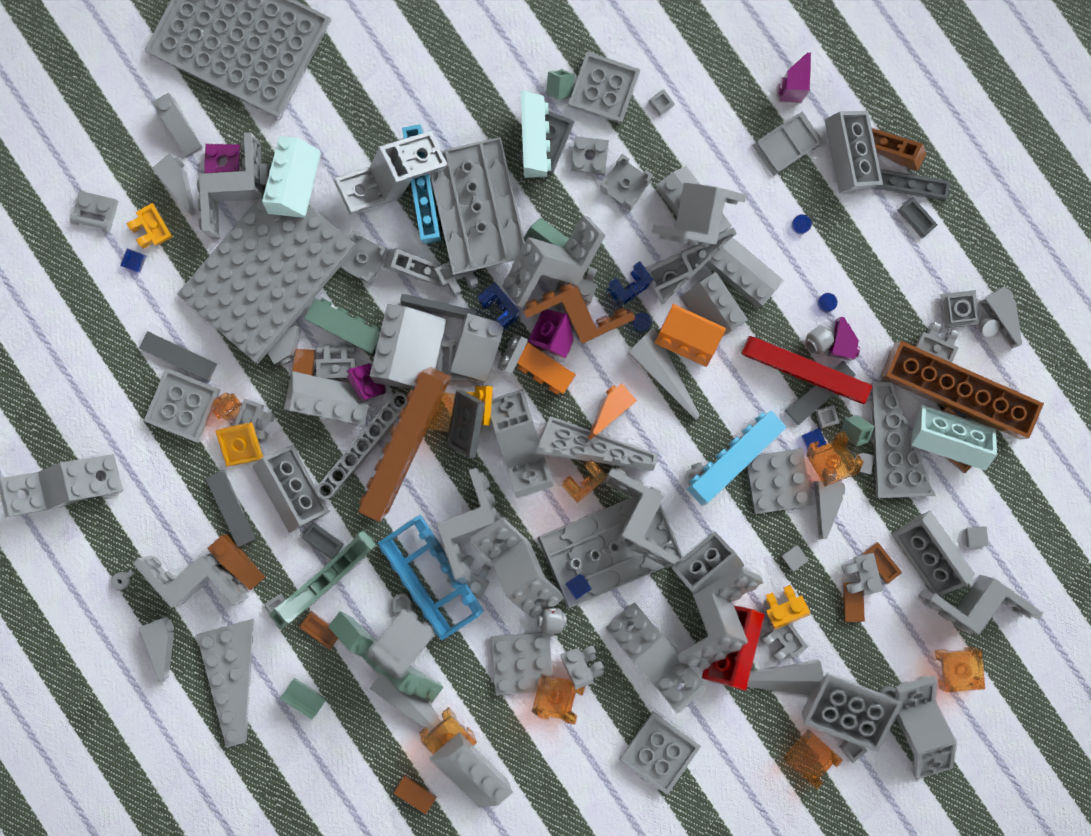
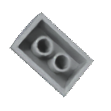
[681,272,748,337]
[671,531,745,595]

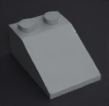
[450,313,504,382]

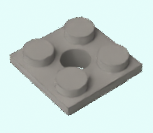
[571,136,609,175]
[940,290,980,328]

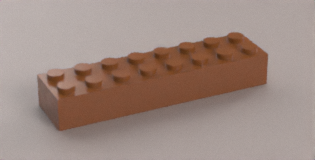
[880,341,1044,440]
[358,367,451,522]

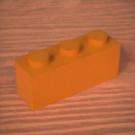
[517,343,576,395]

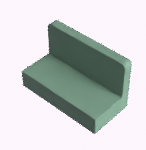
[524,218,568,247]
[280,678,327,719]

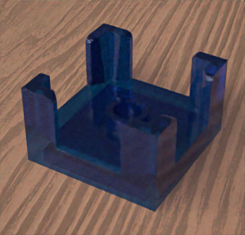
[607,261,654,308]
[477,282,521,331]

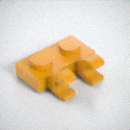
[126,203,173,249]
[466,386,493,425]
[766,585,811,630]

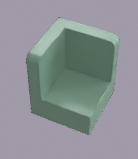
[546,69,574,100]
[840,415,874,446]

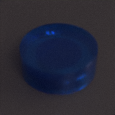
[791,214,812,234]
[817,293,838,312]
[632,312,652,332]

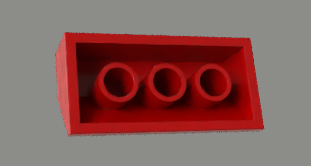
[701,606,765,691]

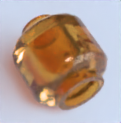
[212,392,242,421]

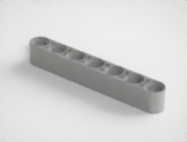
[316,392,409,499]

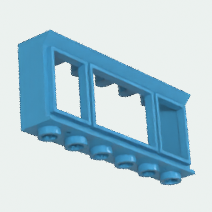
[378,514,484,640]

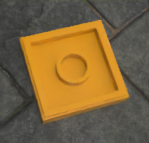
[215,422,263,467]

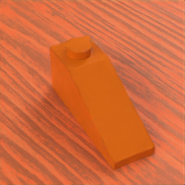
[588,384,637,440]

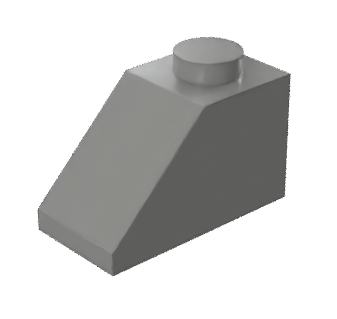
[267,325,301,367]

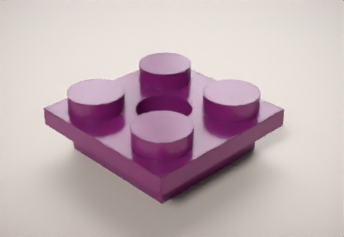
[204,144,240,174]
[347,363,386,401]

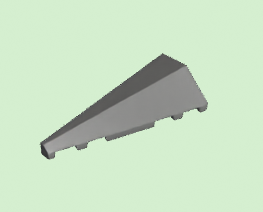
[644,228,737,305]
[628,327,700,420]
[747,660,824,695]
[370,674,453,743]

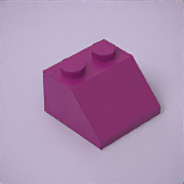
[777,52,811,103]
[527,309,574,358]

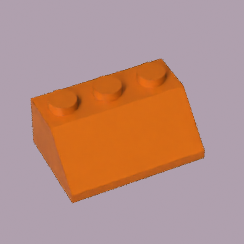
[655,304,726,367]

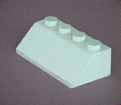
[521,91,551,178]
[262,136,321,218]
[911,404,997,471]

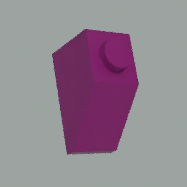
[828,317,860,361]

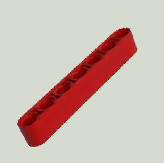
[741,336,873,404]

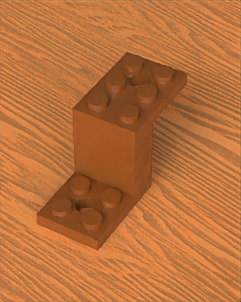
[522,282,635,344]

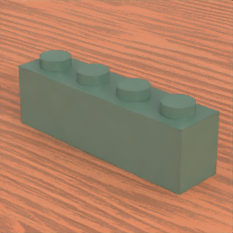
[304,298,381,356]

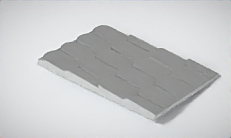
[430,136,525,275]
[537,497,684,608]

